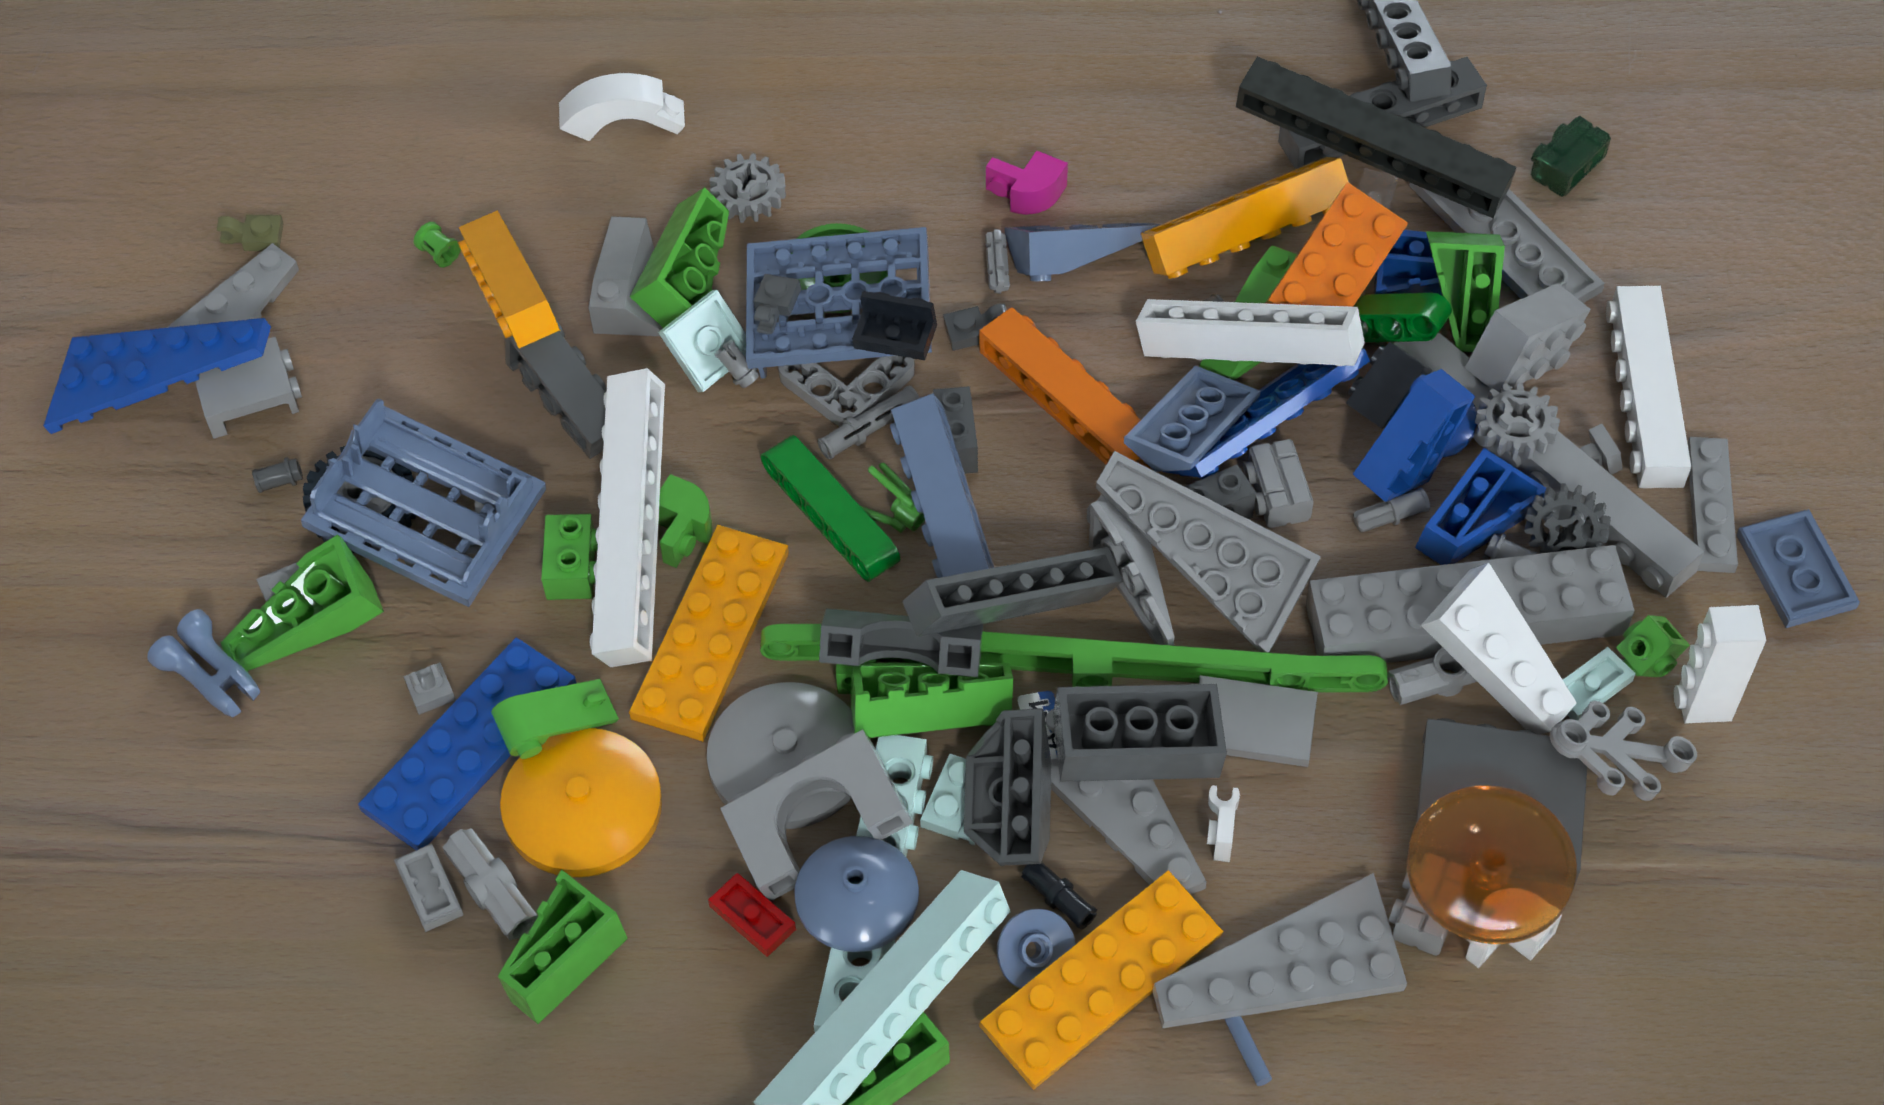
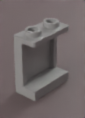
[195,337,302,439]

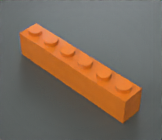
[979,307,1152,469]

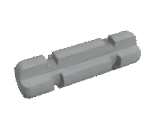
[985,229,1010,294]

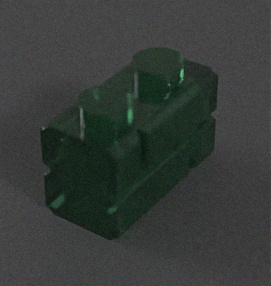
[1531,116,1611,197]

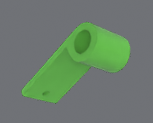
[491,679,619,759]

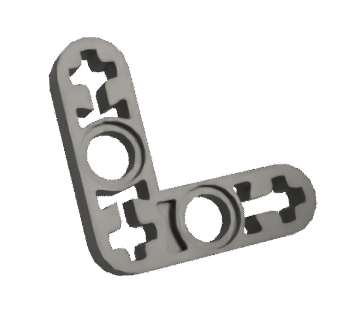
[778,356,915,427]

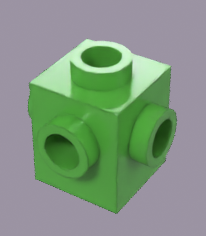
[1616,615,1690,677]

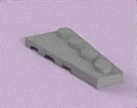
[166,243,299,328]

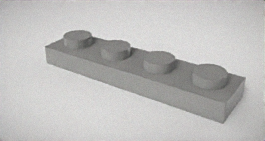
[1687,437,1738,573]

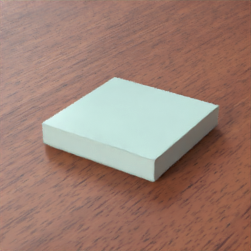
[658,290,746,392]

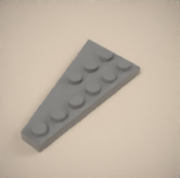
[1096,451,1321,653]
[1046,709,1207,895]
[1152,873,1407,1028]

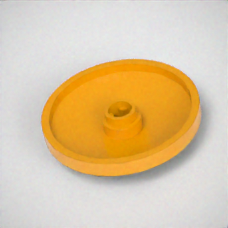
[500,728,662,877]

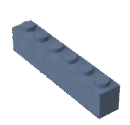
[890,393,995,578]

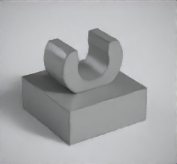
[1580,423,1623,475]
[403,662,456,715]

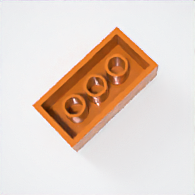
[1265,182,1408,307]

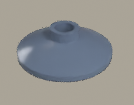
[997,909,1076,989]

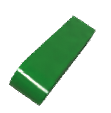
[760,435,901,582]

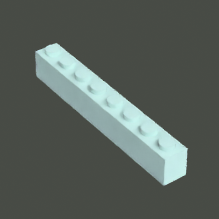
[753,870,1011,1105]

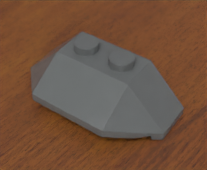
[964,708,1052,866]

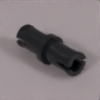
[1021,861,1097,930]

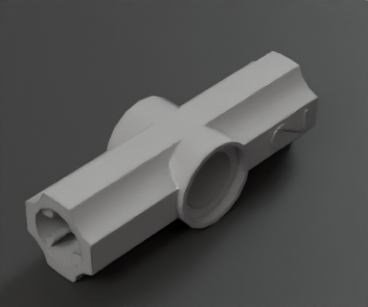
[1388,648,1477,705]
[443,828,538,941]

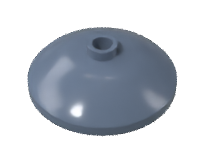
[795,836,919,952]

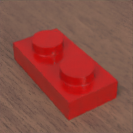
[708,873,796,957]

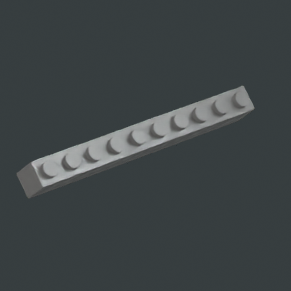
[1394,333,1705,598]

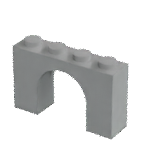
[720,729,913,901]

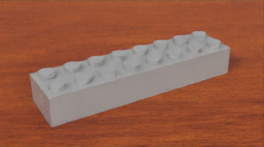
[1306,545,1635,663]

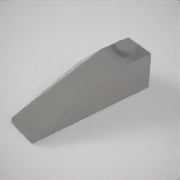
[589,217,663,336]
[1089,501,1174,646]

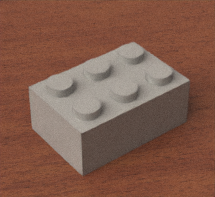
[1465,283,1591,393]

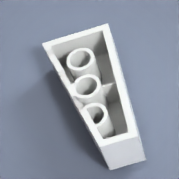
[1421,563,1577,734]

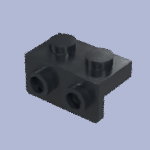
[852,291,937,360]

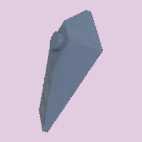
[1005,223,1161,281]

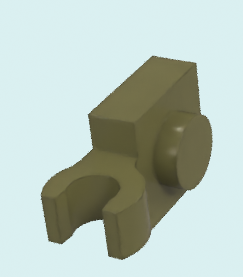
[217,215,284,251]

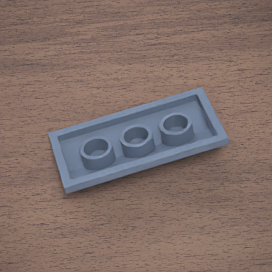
[1124,366,1261,472]

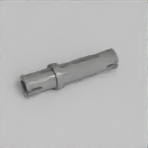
[817,385,919,460]

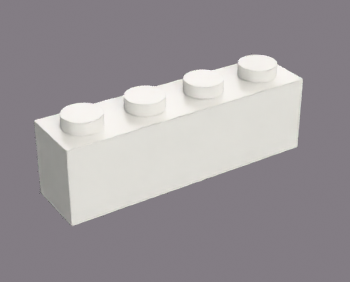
[1674,605,1766,724]

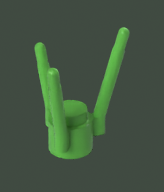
[861,463,925,533]

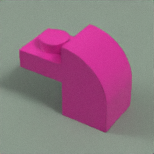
[986,150,1068,215]

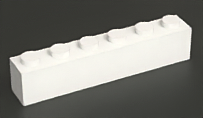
[1606,286,1691,488]
[1136,299,1365,366]

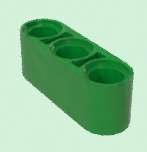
[1353,293,1452,342]

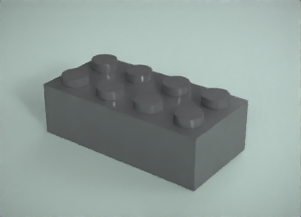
[1053,684,1227,782]

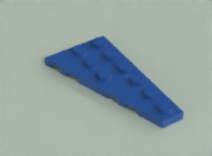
[43,318,271,434]

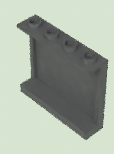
[1410,718,1587,889]

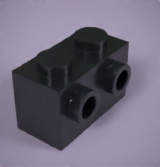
[1346,342,1433,429]

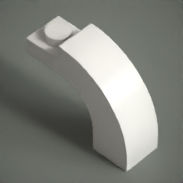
[559,73,685,141]

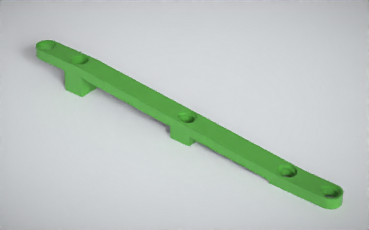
[760,624,1388,694]

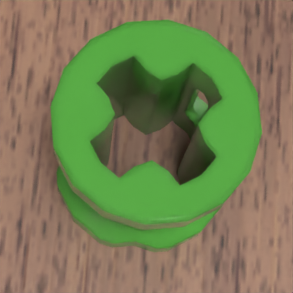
[413,222,461,268]

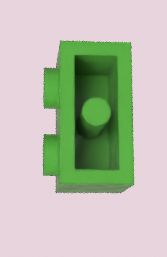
[542,514,598,600]

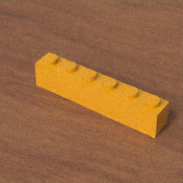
[1140,157,1349,279]
[458,210,560,348]

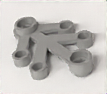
[1550,701,1697,801]

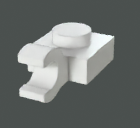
[1207,785,1240,862]

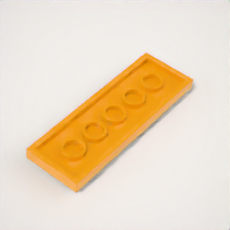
[629,525,789,742]
[979,870,1223,1090]

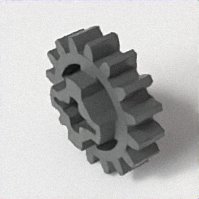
[1524,483,1611,554]

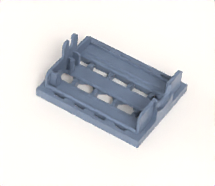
[746,227,932,379]
[301,399,546,607]

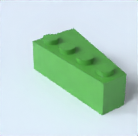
[630,187,729,328]
[851,663,1013,738]

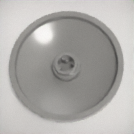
[707,682,854,829]

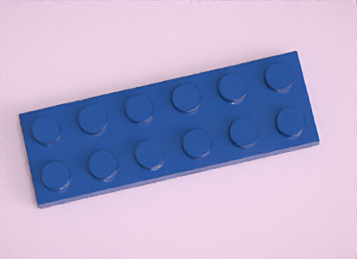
[1163,348,1370,479]
[358,637,577,850]

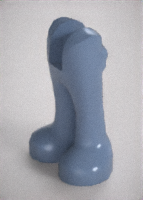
[147,609,260,718]

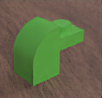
[658,474,713,568]

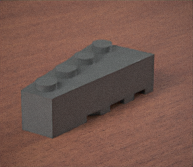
[505,319,607,459]

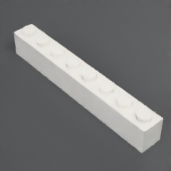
[590,368,665,668]

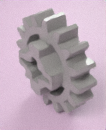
[709,153,786,223]
[1475,383,1560,460]

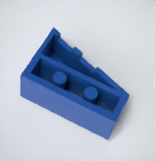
[1353,369,1475,502]
[1415,448,1546,565]

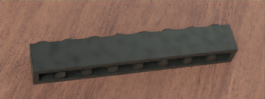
[1236,56,1516,218]

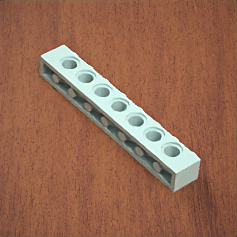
[814,735,933,1032]

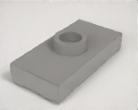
[394,844,463,932]

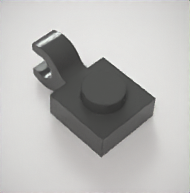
[753,274,801,335]
[943,304,1007,351]

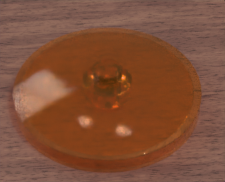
[1407,785,1577,944]

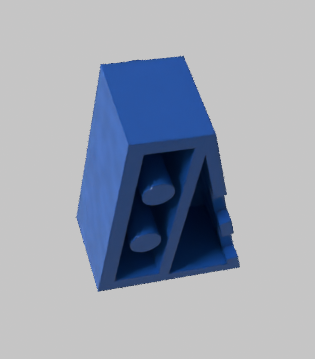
[1373,230,1442,295]

